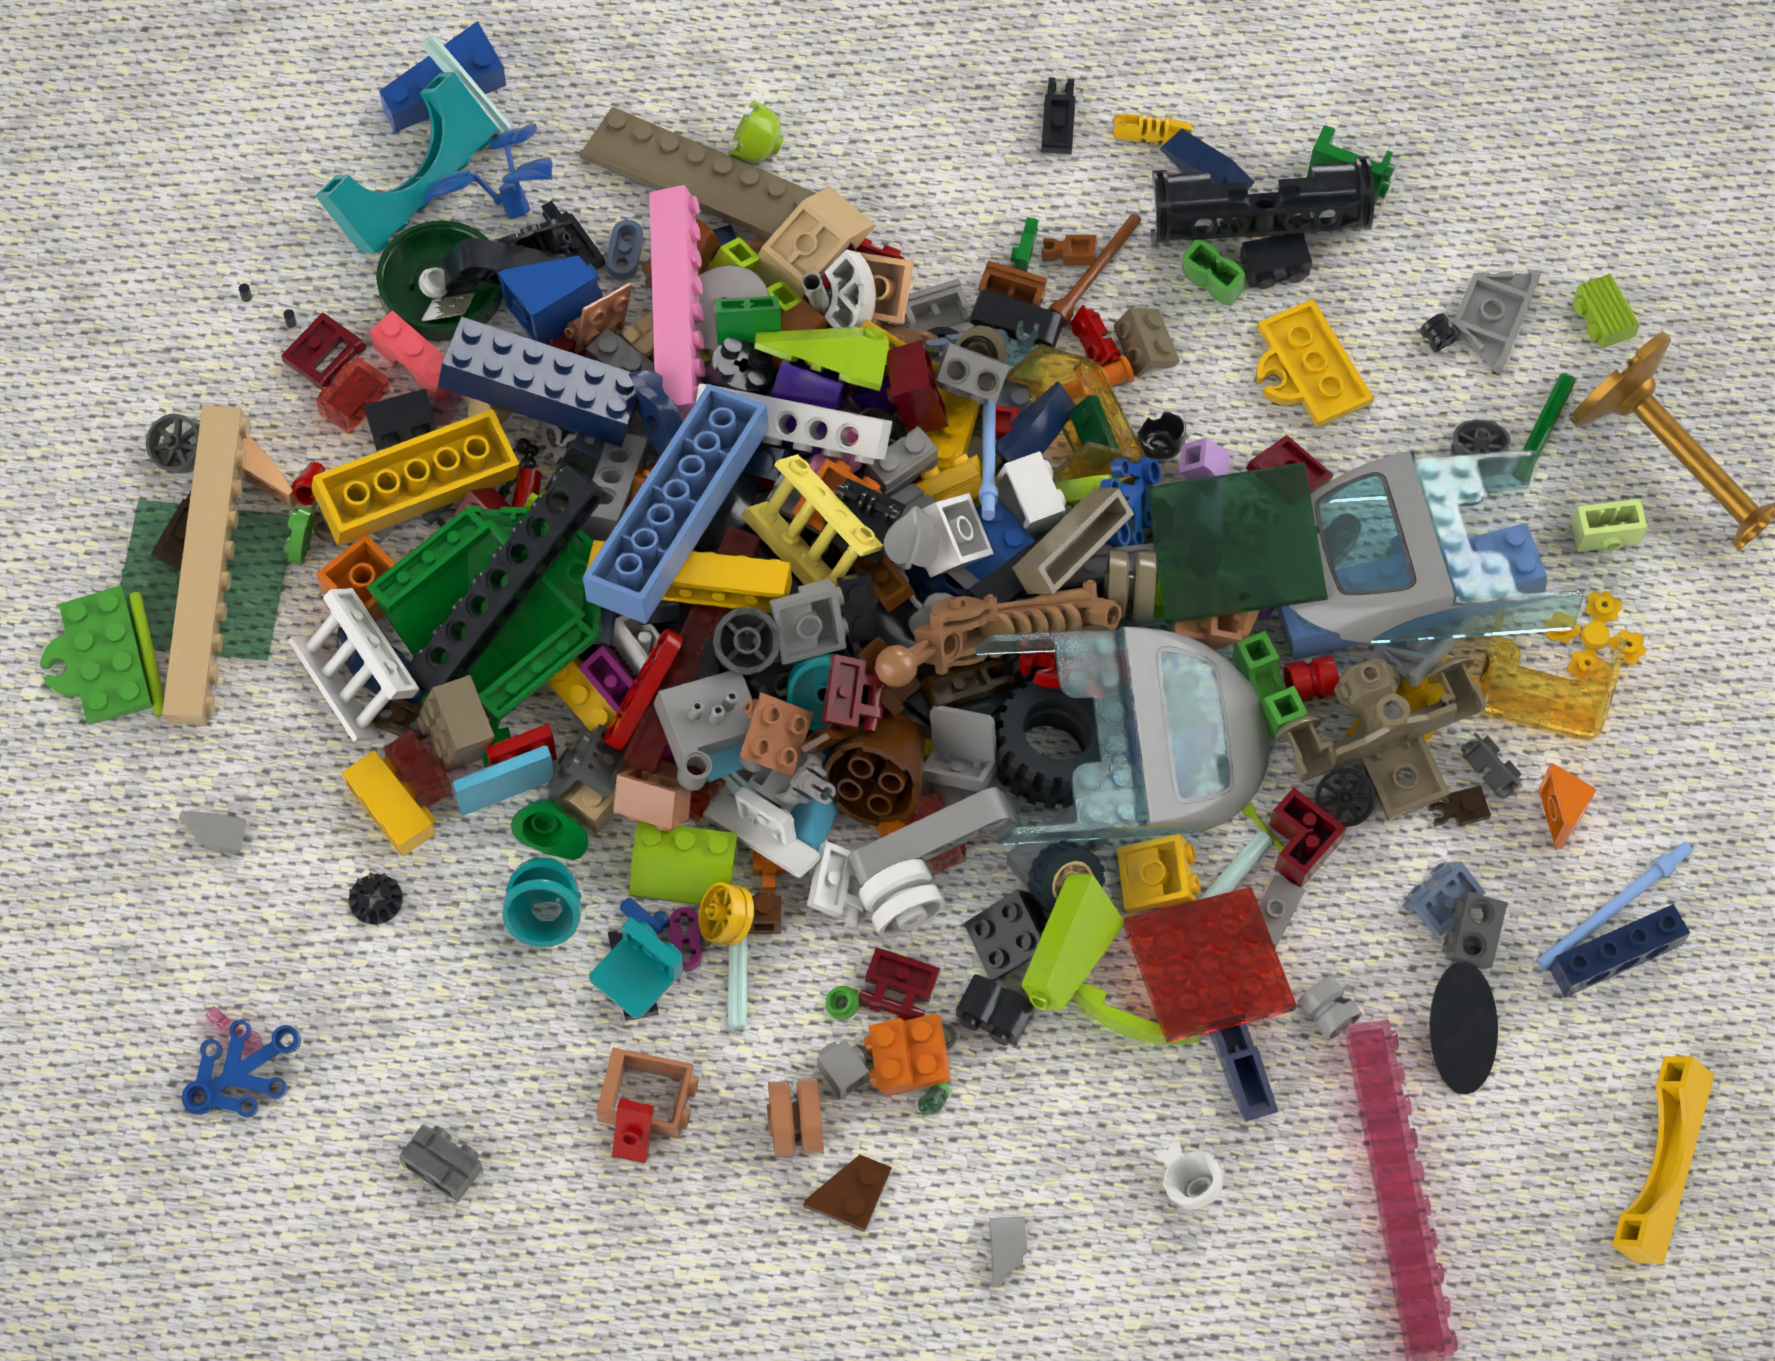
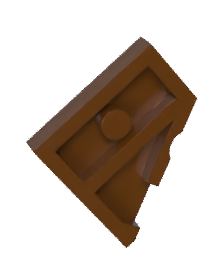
[803,1154,892,1232]

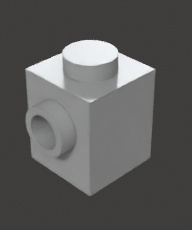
[817,1039,869,1099]

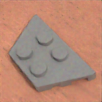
[1452,270,1542,374]
[1374,612,1480,687]

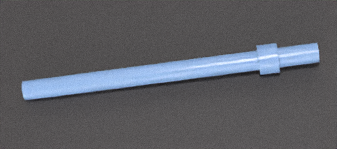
[979,400,998,521]
[1536,842,1693,971]

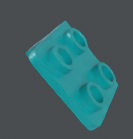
[589,917,683,1019]

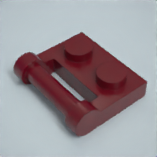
[281,312,367,392]

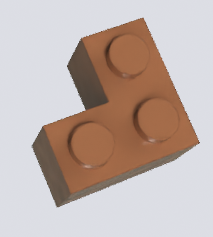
[613,758,691,831]

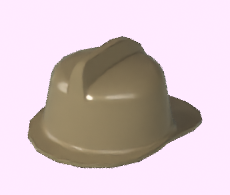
[947,326,1007,397]

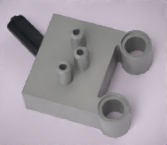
[654,639,765,791]

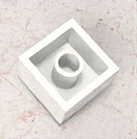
[922,493,994,578]

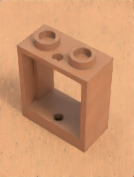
[596,1047,699,1138]

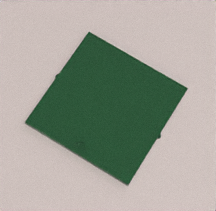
[1147,462,1328,624]
[121,500,292,661]

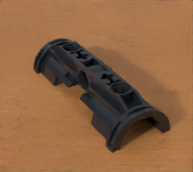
[1150,156,1374,245]

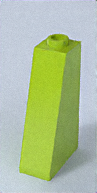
[1021,874,1125,1011]

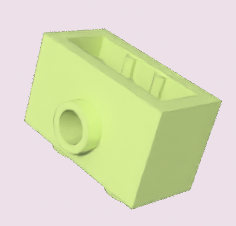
[1570,499,1648,552]

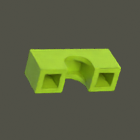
[707,237,803,314]

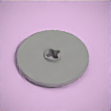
[699,265,769,352]

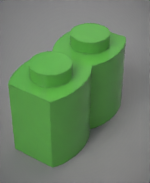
[1182,239,1245,306]

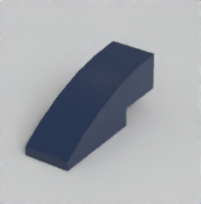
[995,381,1076,464]
[1207,1015,1279,1122]

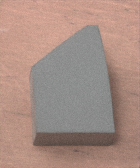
[179,811,246,854]
[990,1217,1027,1287]

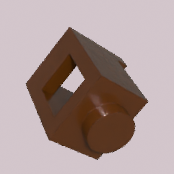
[748,892,781,934]

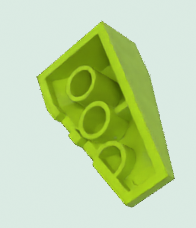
[754,326,889,391]

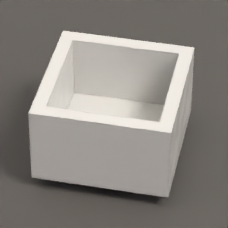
[995,451,1066,537]

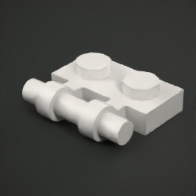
[807,841,864,925]

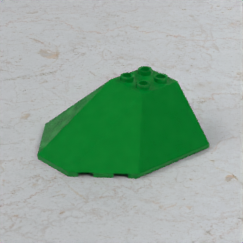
[367,506,601,722]

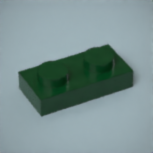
[1068,395,1120,467]

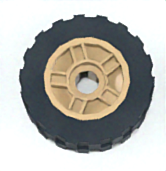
[1027,840,1106,913]

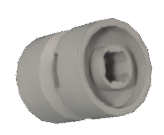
[1298,975,1362,1041]

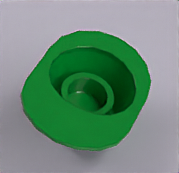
[511,799,589,861]

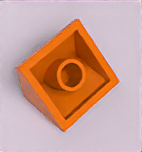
[1538,765,1597,850]

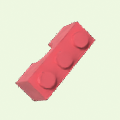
[369,310,453,404]

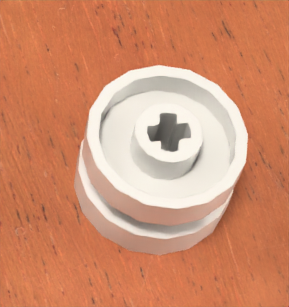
[858,859,945,938]

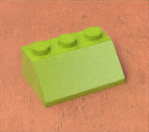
[629,821,738,905]

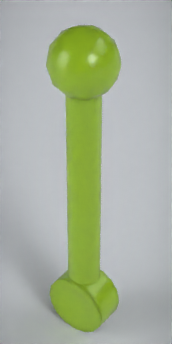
[1242,803,1286,853]

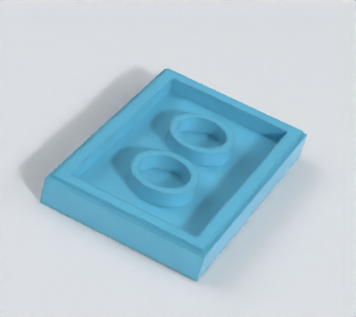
[452,746,554,816]

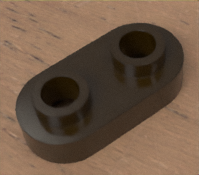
[372,699,428,742]

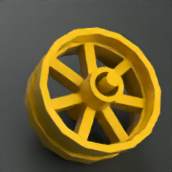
[698,882,754,946]

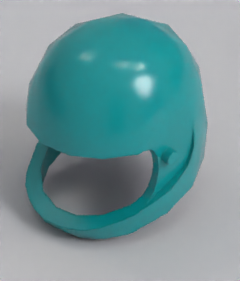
[502,858,582,947]

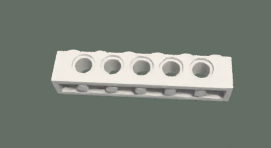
[696,383,892,464]

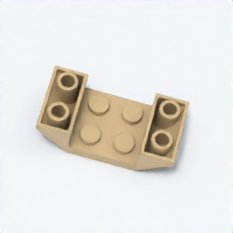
[755,186,876,303]

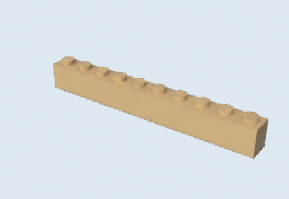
[162,405,250,725]

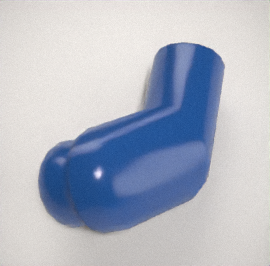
[620,898,669,934]

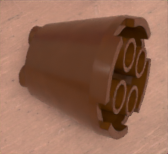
[822,708,925,826]

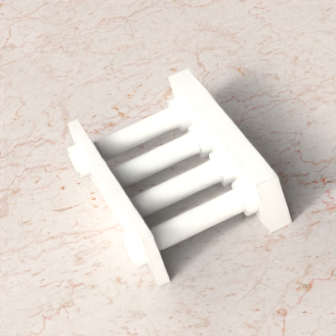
[288,588,419,742]

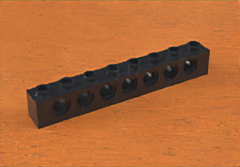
[407,465,608,693]

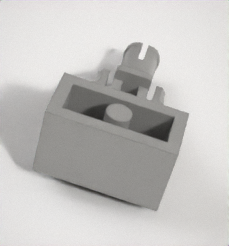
[747,750,836,812]

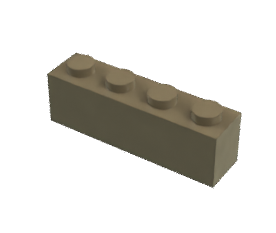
[1013,488,1134,594]

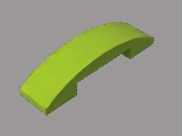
[1072,983,1204,1045]

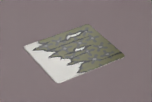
[422,293,475,321]

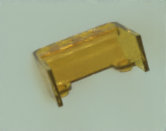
[1006,344,1144,480]
[1478,606,1627,742]

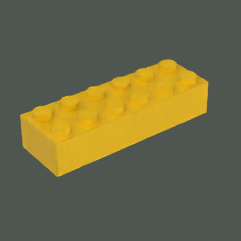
[312,409,519,547]

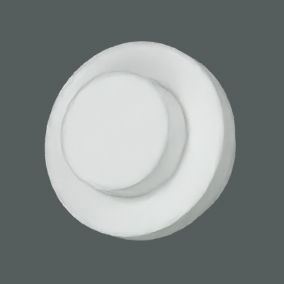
[419,267,447,298]

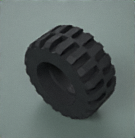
[994,680,1119,808]

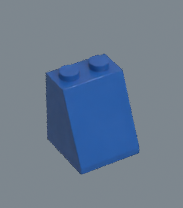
[498,256,603,345]

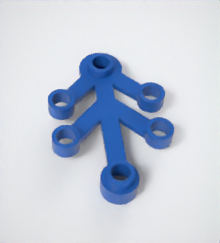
[1100,457,1161,547]
[182,1020,301,1118]

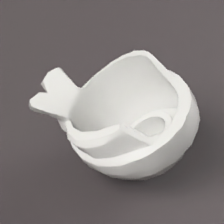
[1156,1141,1224,1210]

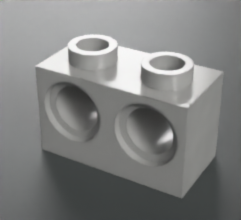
[934,342,1010,405]

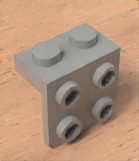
[923,706,998,792]

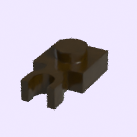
[1428,785,1491,827]

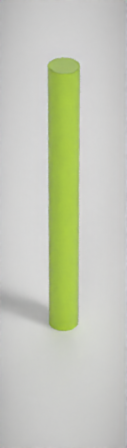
[128,592,164,717]

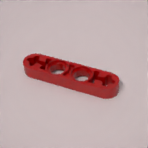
[604,629,683,751]

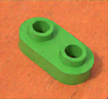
[283,505,315,566]

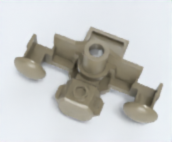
[1275,657,1487,821]

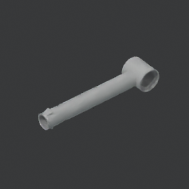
[802,272,833,329]

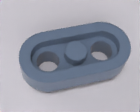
[606,220,643,280]

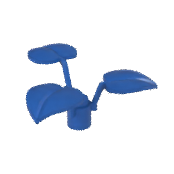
[424,123,553,219]

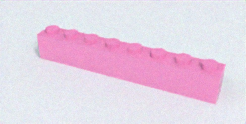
[649,185,706,422]

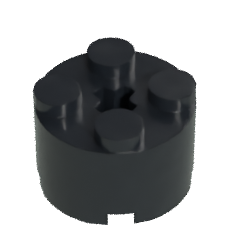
[702,337,774,396]

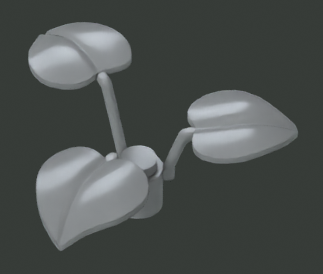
[840,506,954,639]

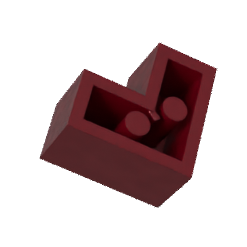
[884,340,949,434]
[1269,787,1346,888]

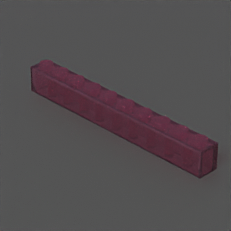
[1345,1020,1458,1361]

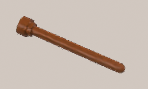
[1048,213,1141,327]

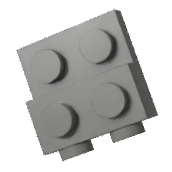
[769,578,849,665]

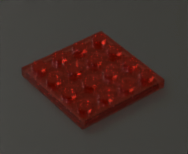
[1124,887,1297,1043]

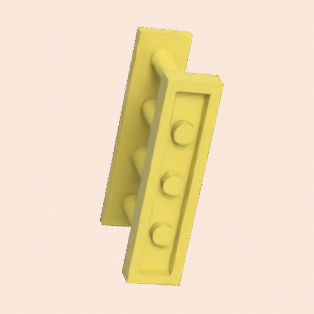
[741,455,884,587]

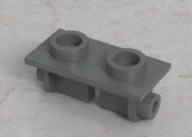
[1461,733,1523,799]

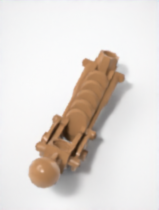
[875,580,1122,688]

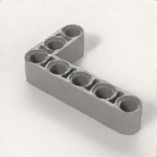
[848,787,1024,887]

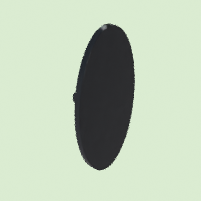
[1429,962,1498,1094]

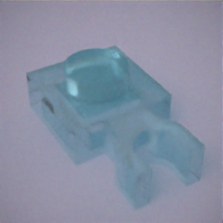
[1006,321,1041,373]

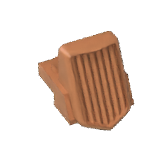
[1171,576,1259,650]

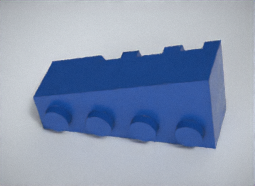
[379,21,506,133]

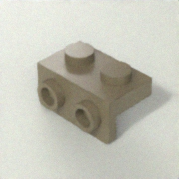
[1113,308,1180,377]

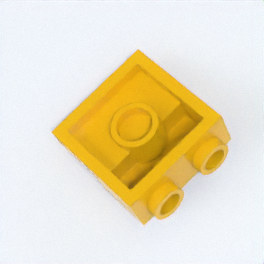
[1116,833,1201,914]

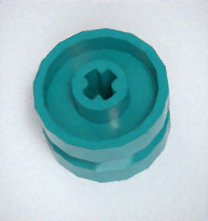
[786,652,843,731]

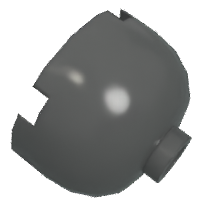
[712,607,780,675]

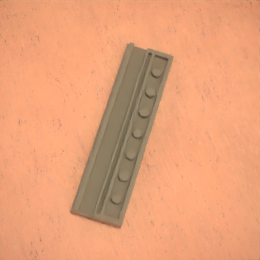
[579,107,816,239]

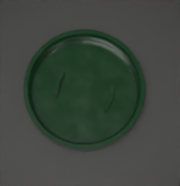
[376,220,503,341]

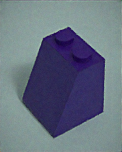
[770,358,851,456]

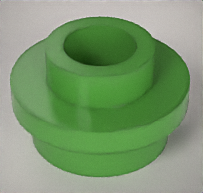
[826,986,859,1020]

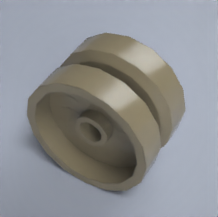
[1103,549,1156,624]

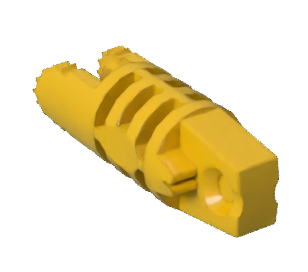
[1113,113,1192,145]

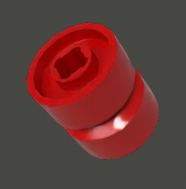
[1283,655,1339,703]

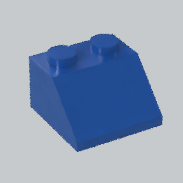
[964,496,1036,580]

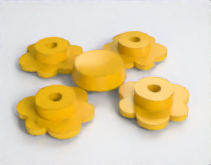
[1544,591,1646,682]

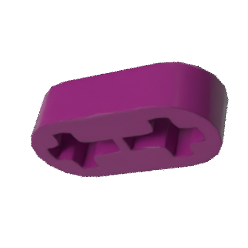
[669,907,702,972]

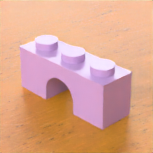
[1173,438,1230,545]

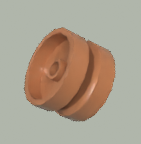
[767,1077,824,1158]

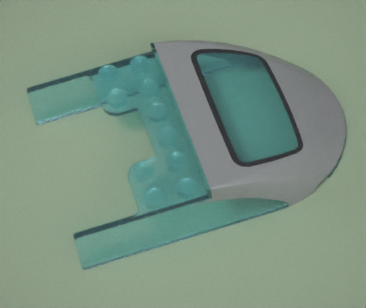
[1264,450,1584,643]
[976,627,1270,845]

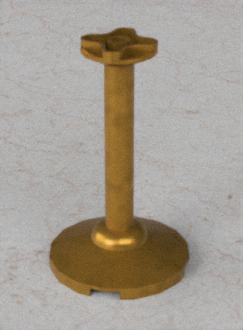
[1569,331,1775,551]

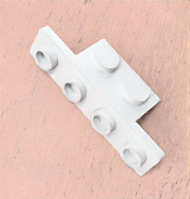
[703,786,821,878]

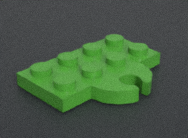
[40,585,153,725]

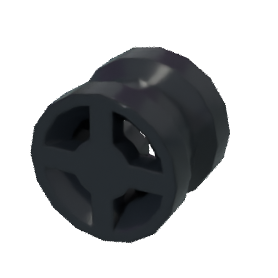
[1419,313,1459,353]

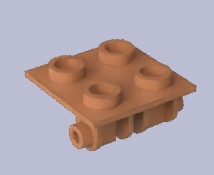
[564,283,632,354]
[739,693,814,777]

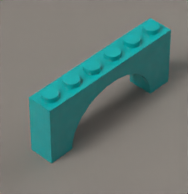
[315,72,498,253]

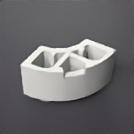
[824,249,876,328]

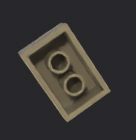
[417,675,495,773]

